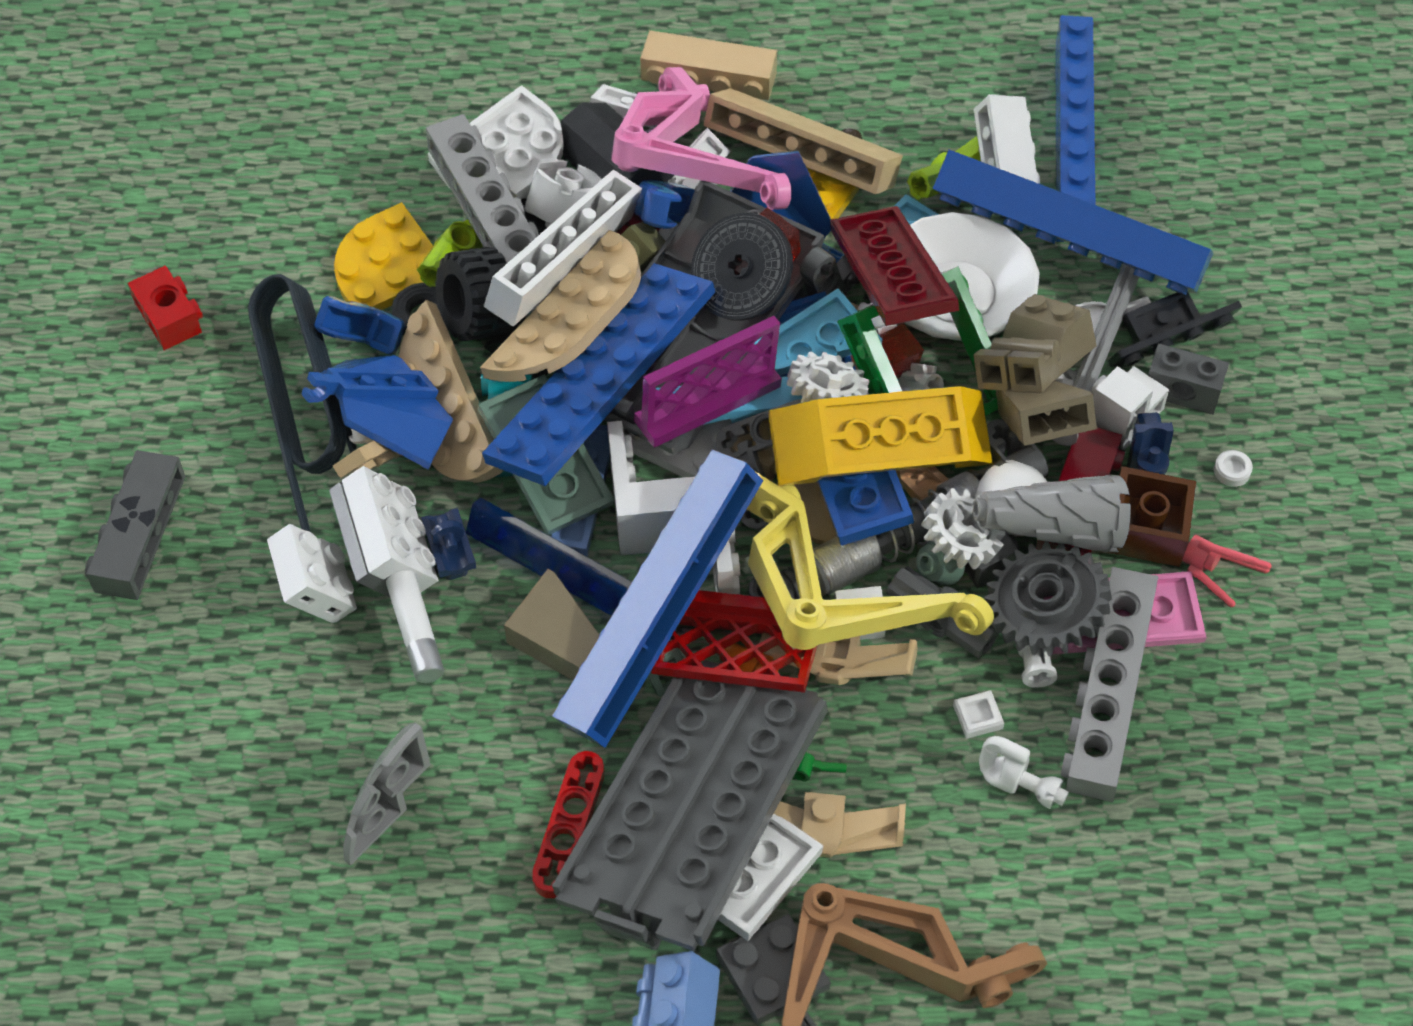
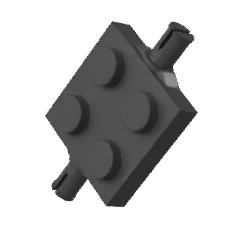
[715,914,831,1026]

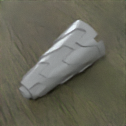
[972,475,1131,552]

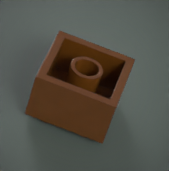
[1107,466,1196,567]

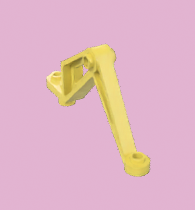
[747,472,994,650]

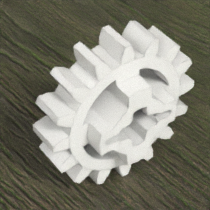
[787,352,869,403]
[921,488,1006,569]

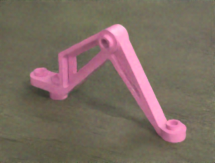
[612,67,791,210]

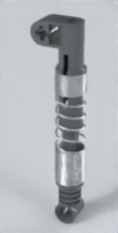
[749,419,1049,599]

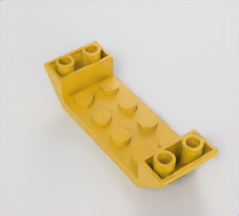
[768,386,992,486]

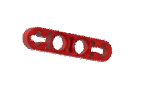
[532,751,605,899]

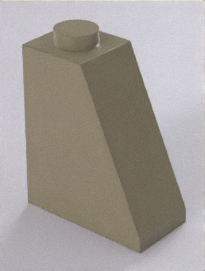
[996,380,1097,446]
[504,569,599,680]

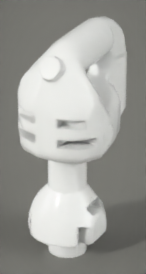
[979,736,1069,809]

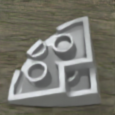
[343,723,431,866]

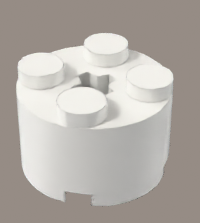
[525,159,602,228]

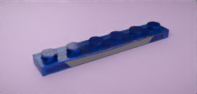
[466,498,632,616]

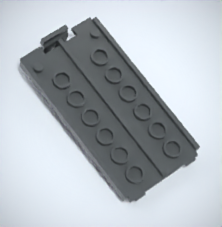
[552,660,828,951]

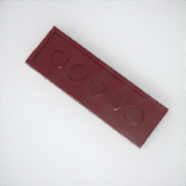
[830,206,959,326]

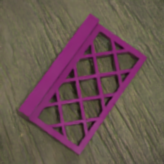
[634,316,782,448]

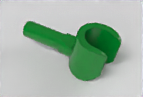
[792,752,847,782]

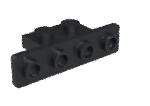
[1108,291,1242,368]

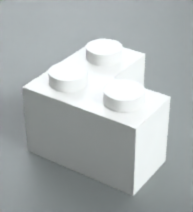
[1091,366,1169,451]

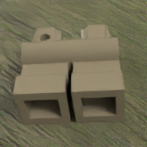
[974,337,1061,393]

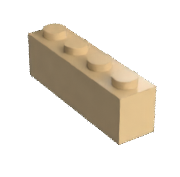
[640,30,777,100]

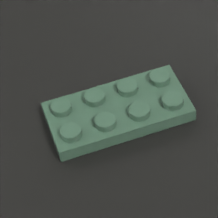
[478,374,615,536]

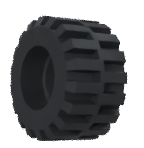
[436,247,512,341]

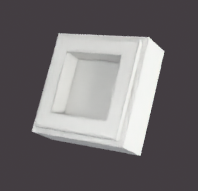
[953,690,1004,739]

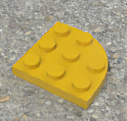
[334,202,433,310]

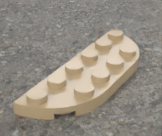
[480,230,641,382]
[399,300,504,483]

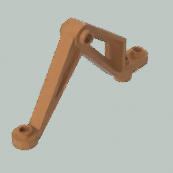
[781,883,1047,1026]

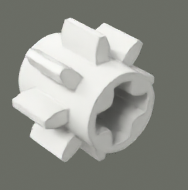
[899,363,944,391]

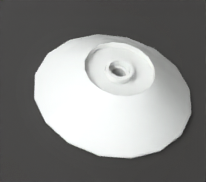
[905,212,1040,341]

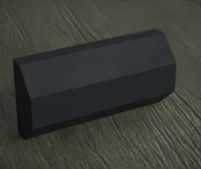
[560,102,675,186]

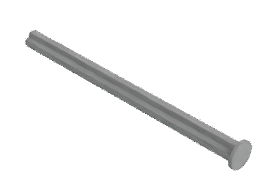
[1052,264,1139,446]

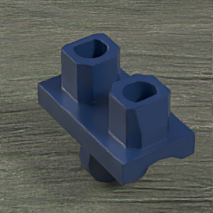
[1127,412,1174,475]
[421,508,476,580]

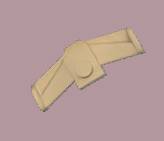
[759,633,918,685]
[774,792,906,858]

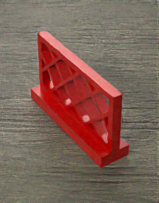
[651,590,817,693]

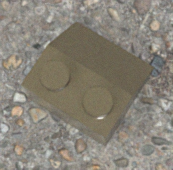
[1002,294,1097,380]

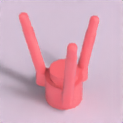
[1182,535,1272,607]

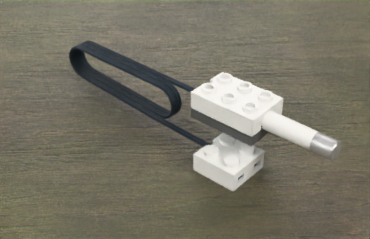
[248,274,444,683]

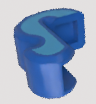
[634,180,695,229]
[314,296,406,355]

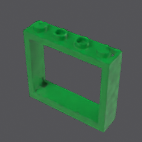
[837,266,998,416]

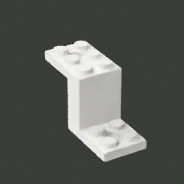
[607,421,740,595]

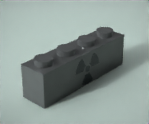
[85,450,186,600]

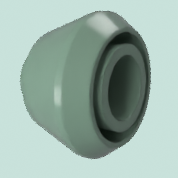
[916,541,966,586]

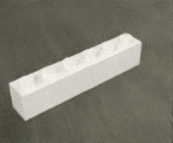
[484,170,642,327]

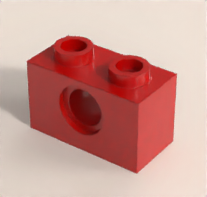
[127,265,203,350]

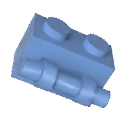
[632,951,720,1026]

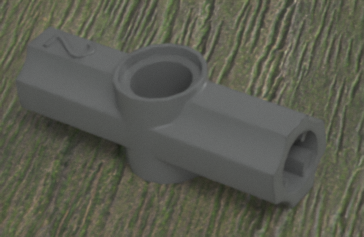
[887,566,999,659]

